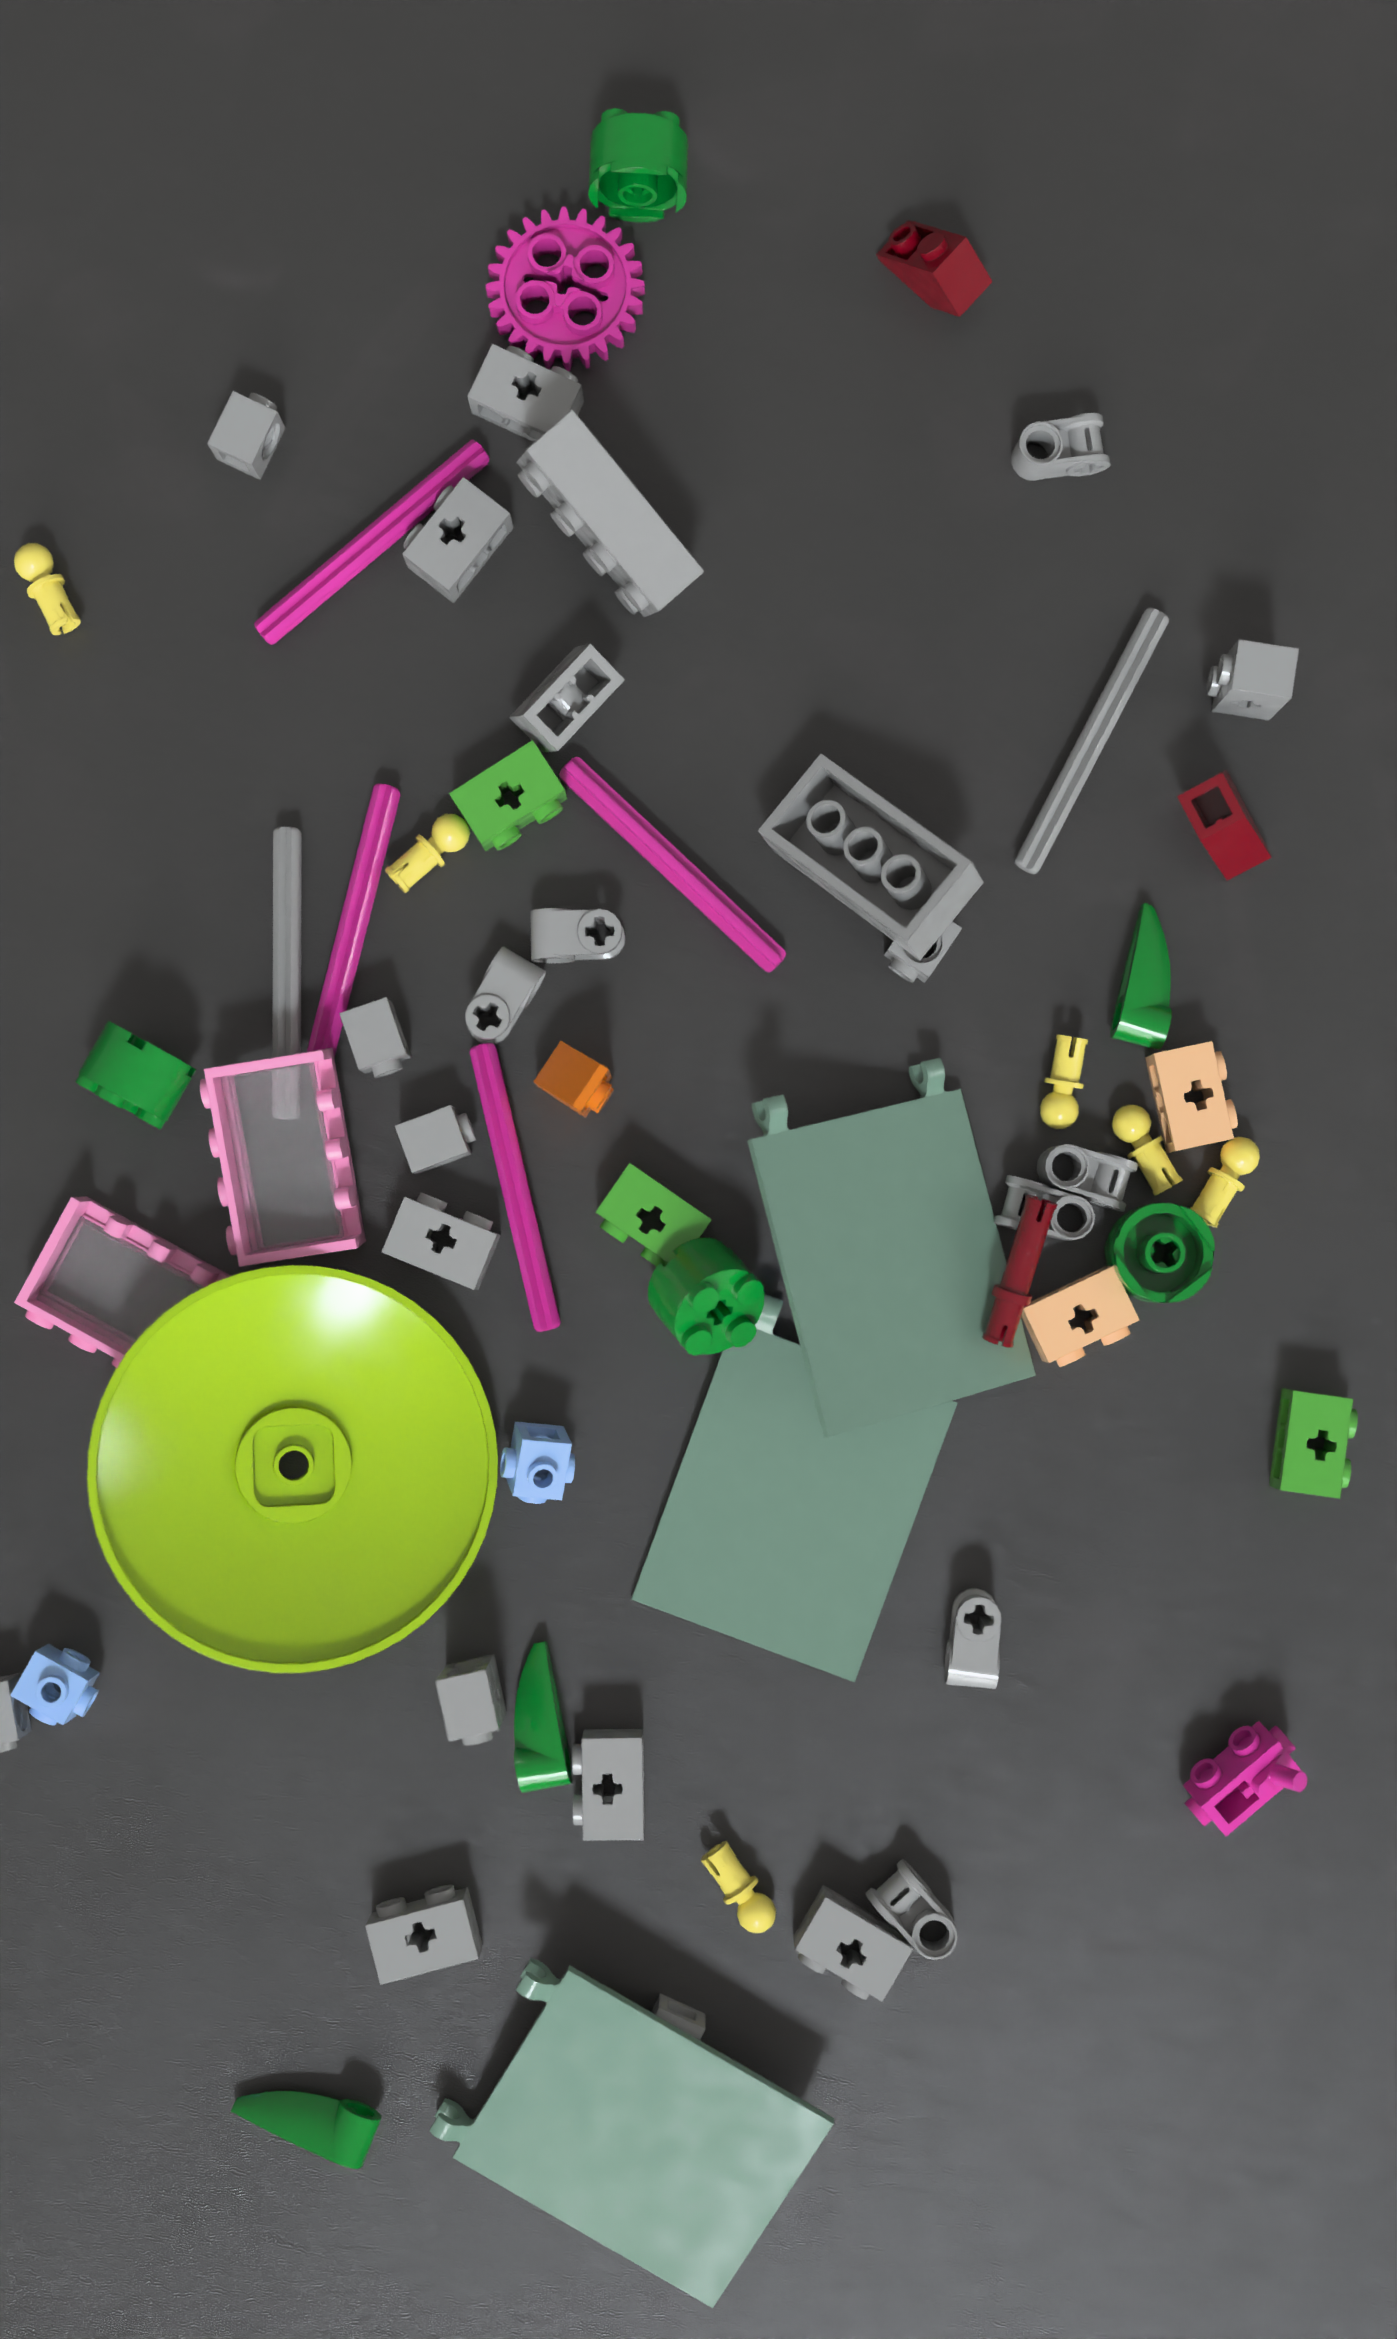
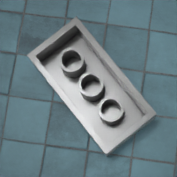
[516,410,704,617]
[758,754,984,960]

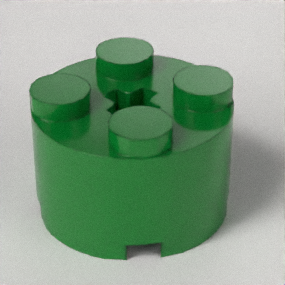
[588,108,688,222]
[75,1020,197,1130]
[1104,1203,1215,1303]
[648,1238,764,1355]

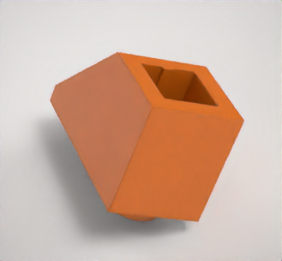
[533,1041,614,1118]

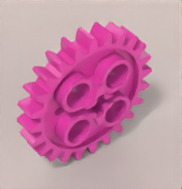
[486,207,645,371]

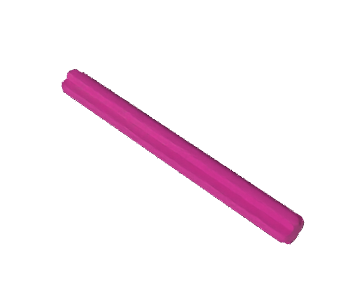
[254,440,489,645]
[559,757,787,973]
[307,784,401,1067]
[470,1043,561,1332]

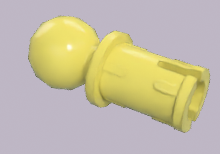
[14,543,81,635]
[385,814,470,893]
[1040,1034,1088,1129]
[1112,1105,1183,1196]
[1190,1137,1260,1228]
[701,1841,776,1934]

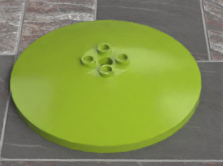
[87,1265,498,1673]

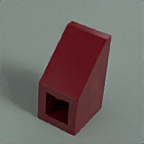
[876,219,993,317]
[1177,770,1272,881]

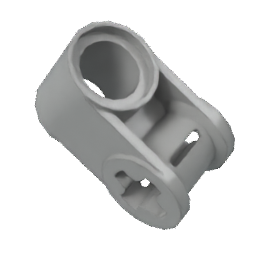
[1011,413,1110,481]
[530,908,626,963]
[465,947,546,1045]
[1036,1144,1138,1212]
[994,1175,1095,1241]
[944,1588,1002,1689]
[865,1859,958,1960]

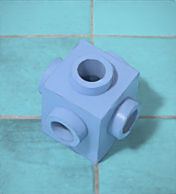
[500,1422,575,1504]
[10,1644,100,1725]

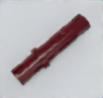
[982,1195,1058,1348]

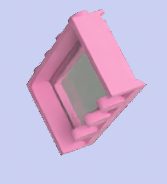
[200,1048,366,1267]
[14,1196,231,1368]

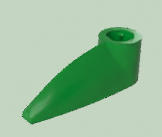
[1110,903,1172,1050]
[514,1641,573,1793]
[231,2091,382,2169]

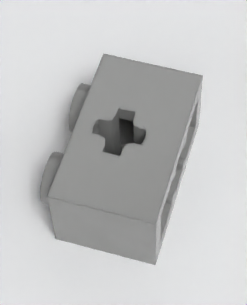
[467,344,584,442]
[402,477,514,603]
[1206,640,1299,720]
[509,644,625,752]
[382,1192,501,1290]
[436,1654,507,1746]
[572,1729,645,1841]
[365,1884,483,1985]
[793,1885,913,2002]

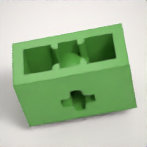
[449,740,567,851]
[596,1163,712,1267]
[1269,1388,1358,1499]

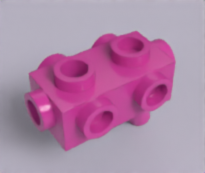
[1183,1721,1307,1837]

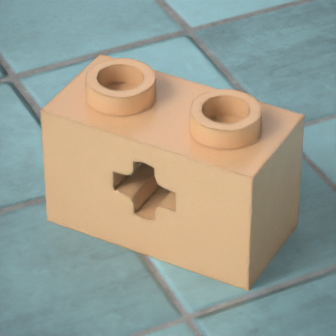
[1145,1041,1238,1153]
[1021,1266,1139,1367]

